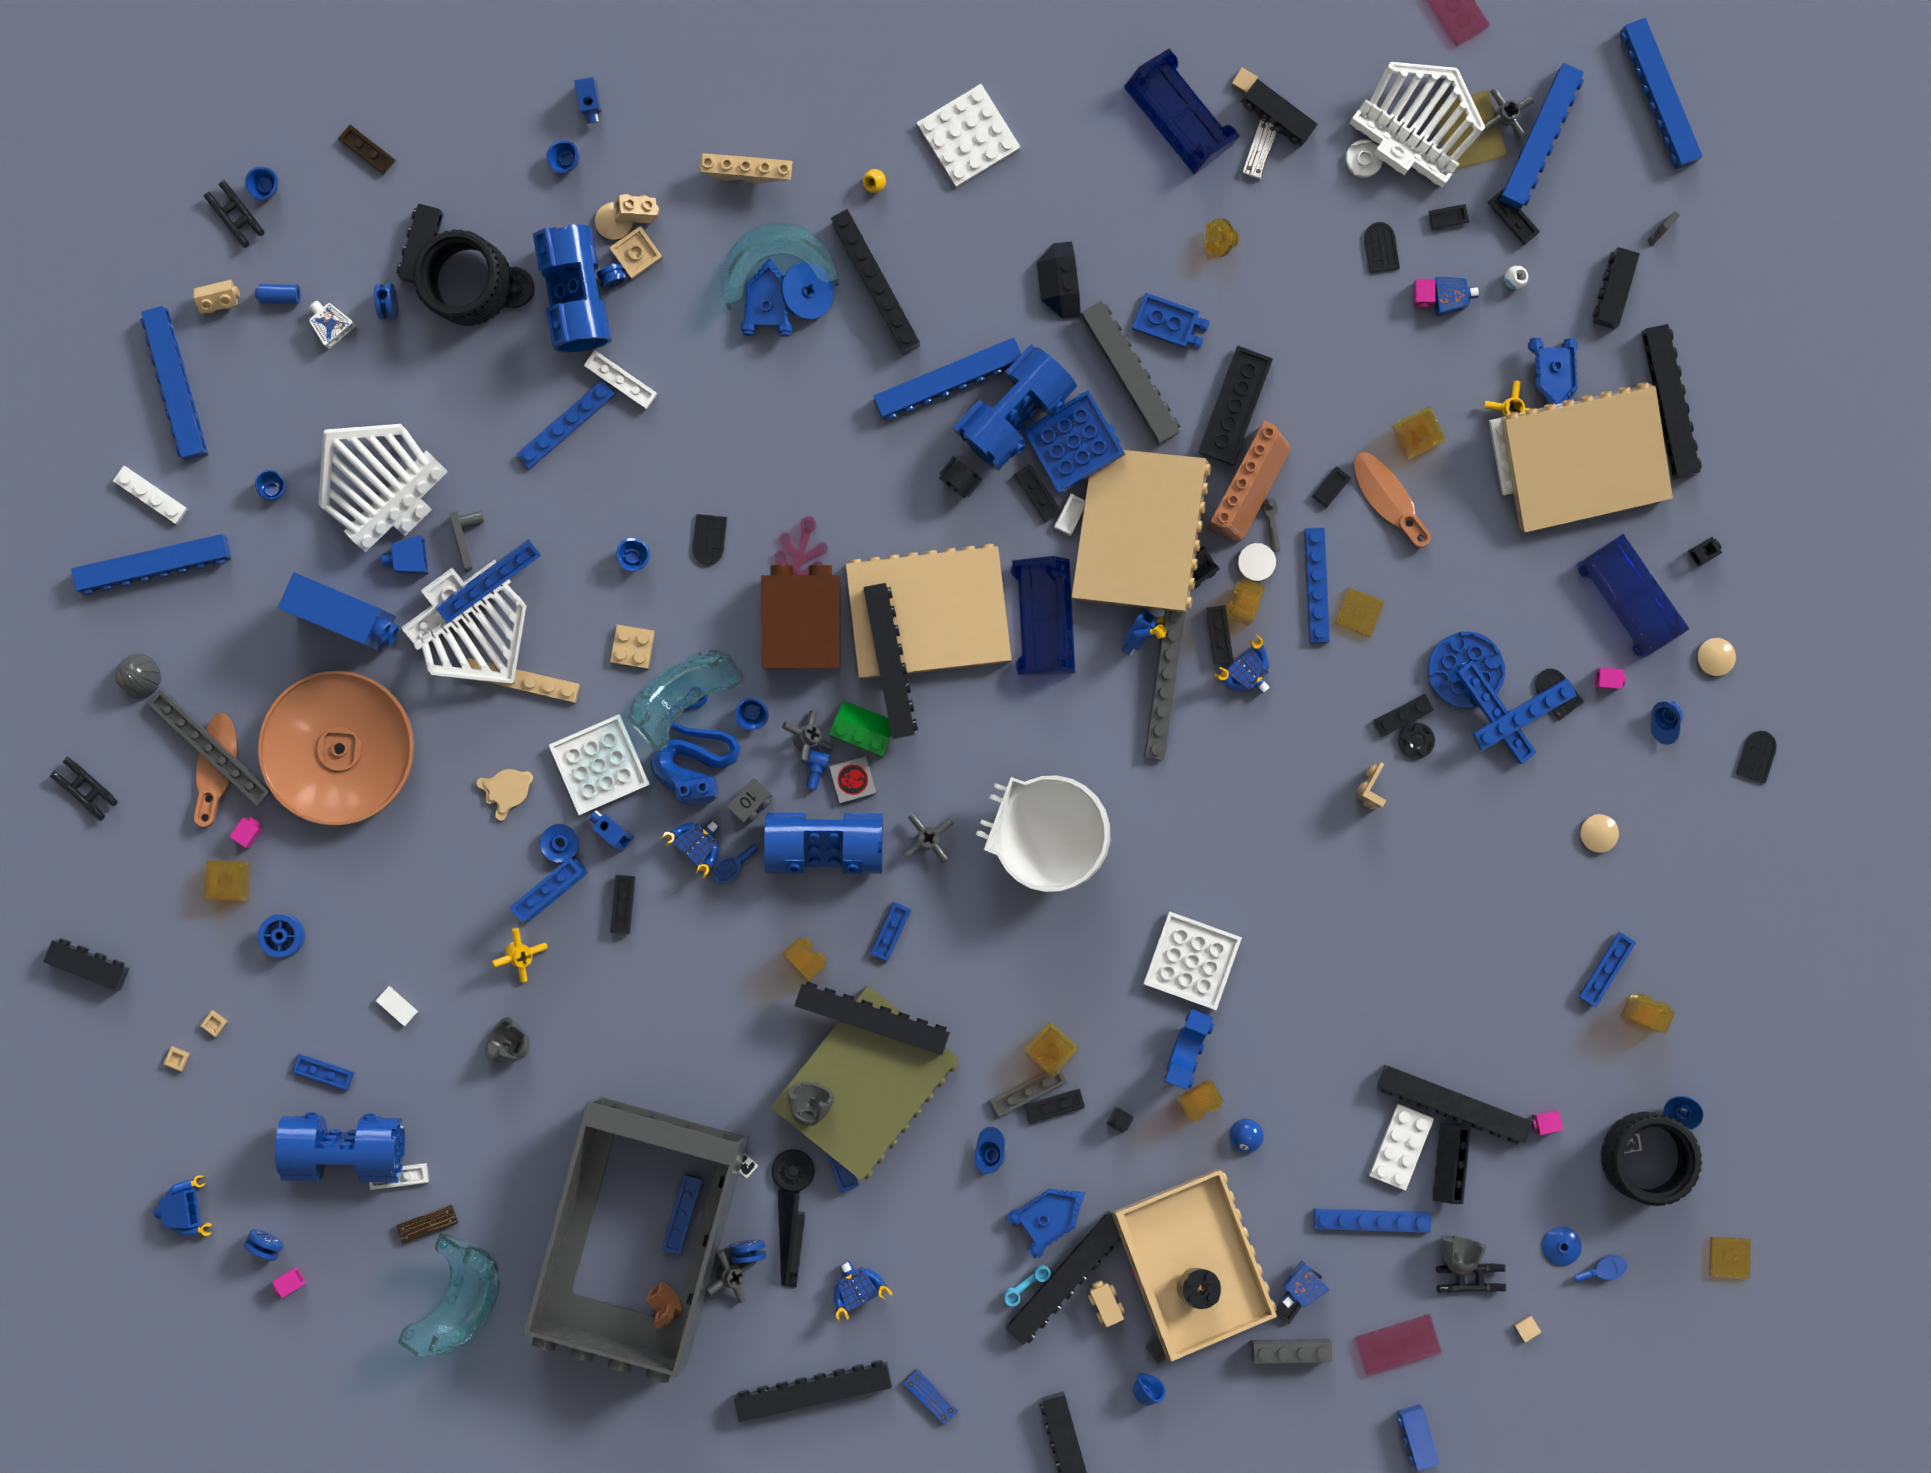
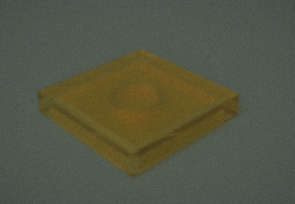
[1335,587,1385,637]
[1709,1236,1751,1278]

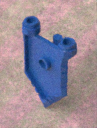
[740,257,793,337]
[1528,338,1578,405]
[1007,1189,1085,1259]

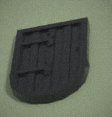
[1364,222,1400,273]
[692,514,727,565]
[1535,669,1584,720]
[1736,731,1777,783]

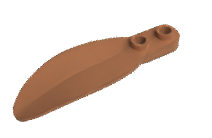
[1354,452,1431,548]
[194,713,237,828]

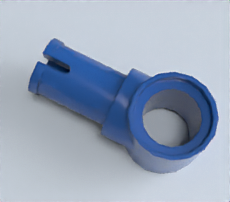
[806,749,830,789]

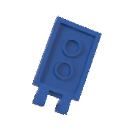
[1132,293,1210,348]

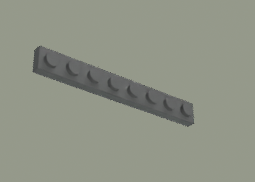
[1144,611,1185,760]
[148,690,271,806]

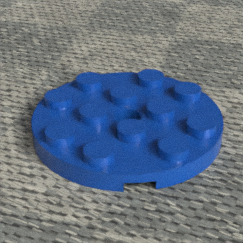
[1428,632,1505,708]

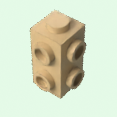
[613,194,659,224]
[194,279,240,314]
[1088,1280,1125,1327]

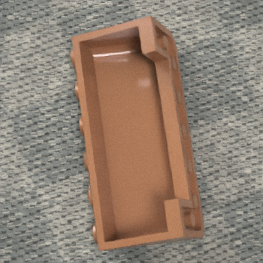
[1207,420,1290,542]

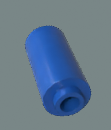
[255,284,301,304]

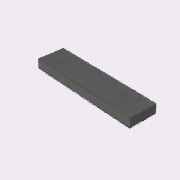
[989,1065,1067,1118]

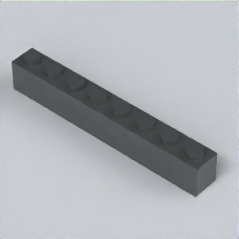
[1081,301,1180,445]

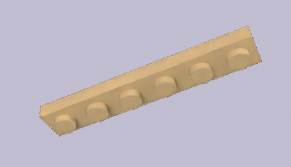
[467,658,580,703]

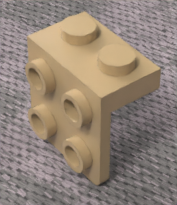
[1356,762,1386,810]

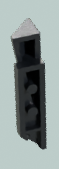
[778,1190,806,1287]

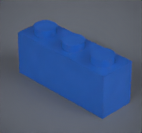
[1397,1404,1440,1471]

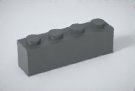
[1251,1339,1332,1364]

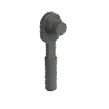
[1263,498,1280,552]

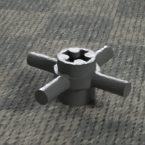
[1484,87,1534,139]
[782,710,834,763]
[904,813,954,863]
[706,1250,756,1303]

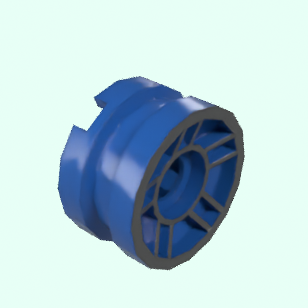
[597,263,627,289]

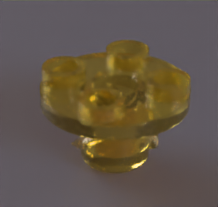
[1205,218,1239,257]

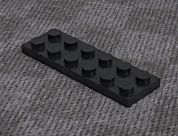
[1198,345,1273,466]

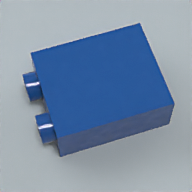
[278,572,399,651]

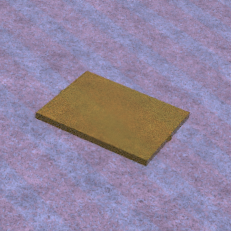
[1434,90,1507,169]

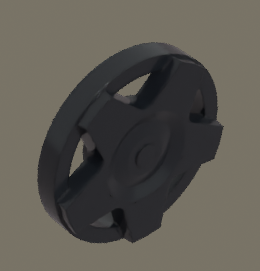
[1398,723,1435,759]

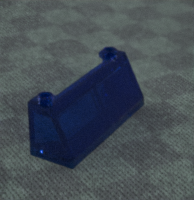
[1124,48,1240,175]
[1577,534,1689,658]
[1011,556,1075,676]

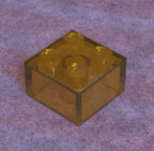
[1392,406,1447,460]
[1226,578,1265,626]
[204,860,251,901]
[783,937,828,981]
[1621,993,1675,1034]
[1024,1022,1079,1079]
[1176,1079,1224,1122]

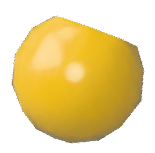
[862,169,886,193]

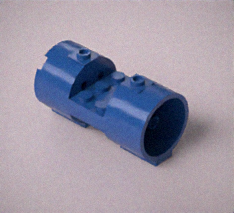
[533,224,612,353]
[953,344,1077,471]
[764,813,883,874]
[275,1112,405,1183]

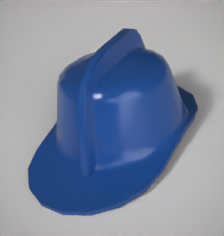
[1651,701,1683,745]
[975,1127,1006,1174]

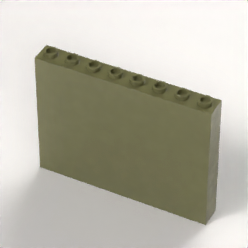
[770,986,959,1181]

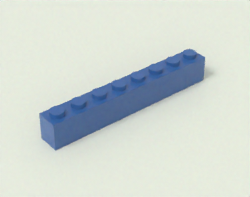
[1620,17,1703,169]
[1499,63,1584,210]
[140,306,208,461]
[873,337,1021,420]
[71,534,231,595]

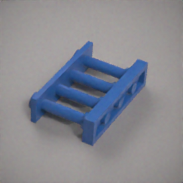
[509,857,588,923]

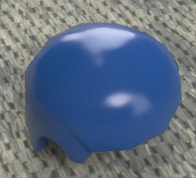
[255,470,286,501]

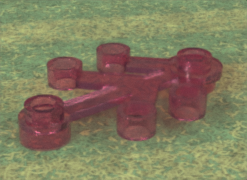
[774,516,828,575]

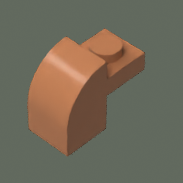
[646,1281,682,1330]

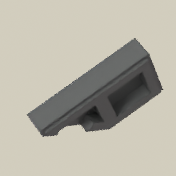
[1648,211,1680,246]

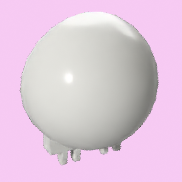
[976,775,1111,892]

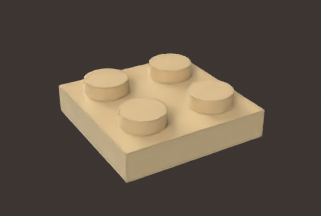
[609,226,663,280]
[610,624,655,669]

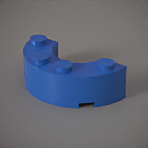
[1164,1009,1214,1090]

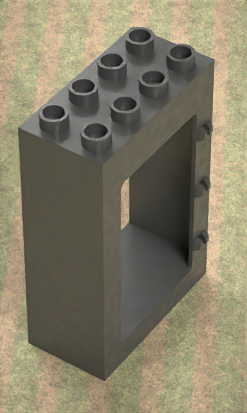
[523,1097,749,1383]

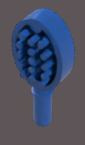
[713,844,758,883]
[1574,1255,1627,1283]

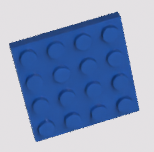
[1023,390,1126,494]

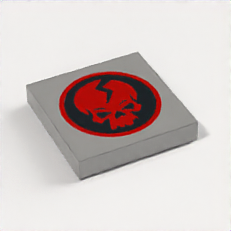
[829,756,877,803]

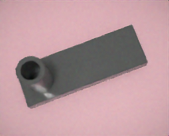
[449,511,484,571]

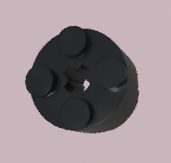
[939,455,983,499]
[1177,1268,1221,1309]

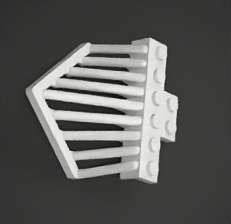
[1349,62,1485,188]
[318,424,448,552]
[402,560,526,683]

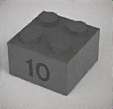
[727,778,773,823]

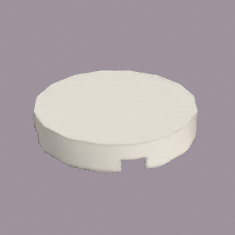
[1345,140,1383,178]
[1238,543,1276,581]

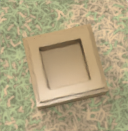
[1232,67,1258,93]
[200,1010,229,1038]
[163,1046,191,1072]
[1514,1315,1542,1343]

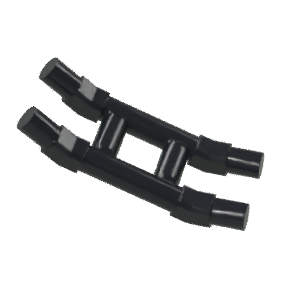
[203,180,265,248]
[49,756,118,821]
[1436,1263,1506,1293]

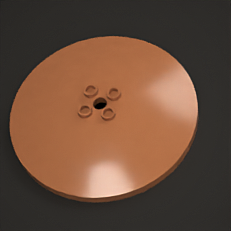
[258,671,414,825]

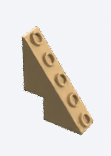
[699,153,793,185]

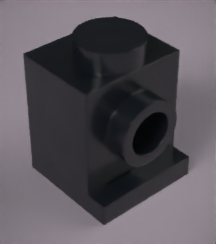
[1688,536,1723,567]
[1106,1106,1134,1133]

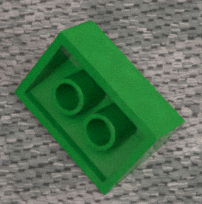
[829,701,892,757]

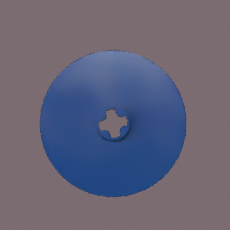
[781,262,834,320]

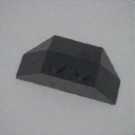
[1037,241,1081,319]

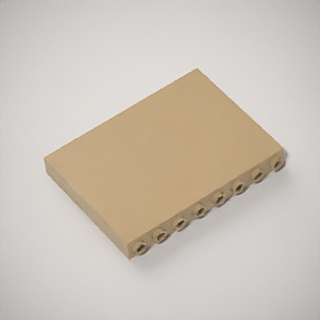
[1501,382,1673,532]
[1072,450,1211,613]
[846,544,1012,679]
[1111,1169,1277,1361]

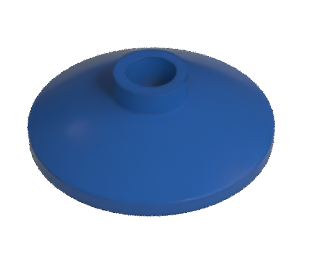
[540,824,579,862]
[1664,1096,1704,1130]
[1542,1226,1581,1266]

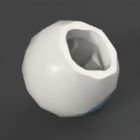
[1504,266,1528,289]

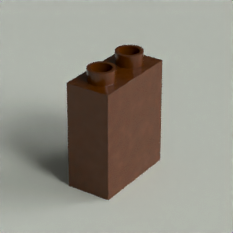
[761,565,841,669]

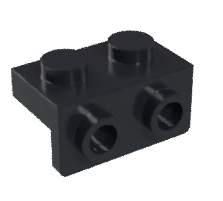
[1192,546,1220,589]

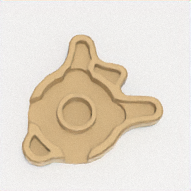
[477,769,534,821]

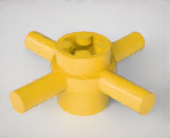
[1484,381,1530,417]
[491,928,548,982]

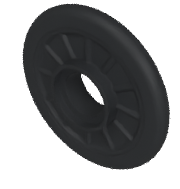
[504,267,534,308]
[772,1149,814,1192]

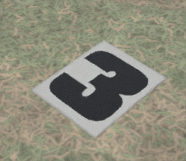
[1624,1133,1642,1154]
[740,1154,758,1178]

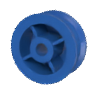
[258,914,305,957]

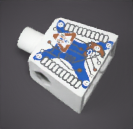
[309,301,356,349]

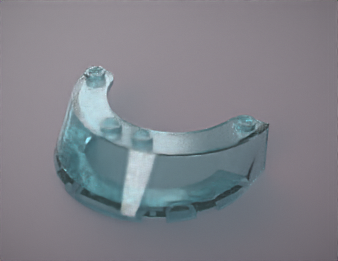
[722,223,839,310]
[628,650,746,752]
[398,1233,499,1357]

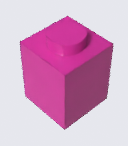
[1413,279,1435,309]
[1595,668,1626,690]
[230,817,263,848]
[1531,1110,1563,1135]
[272,1267,306,1298]

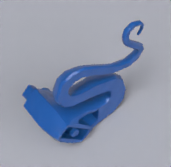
[650,686,741,806]

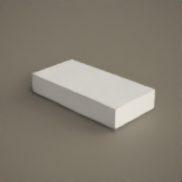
[1054,494,1085,536]
[376,986,419,1026]

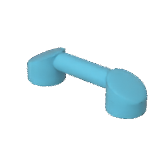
[1004,1265,1051,1306]

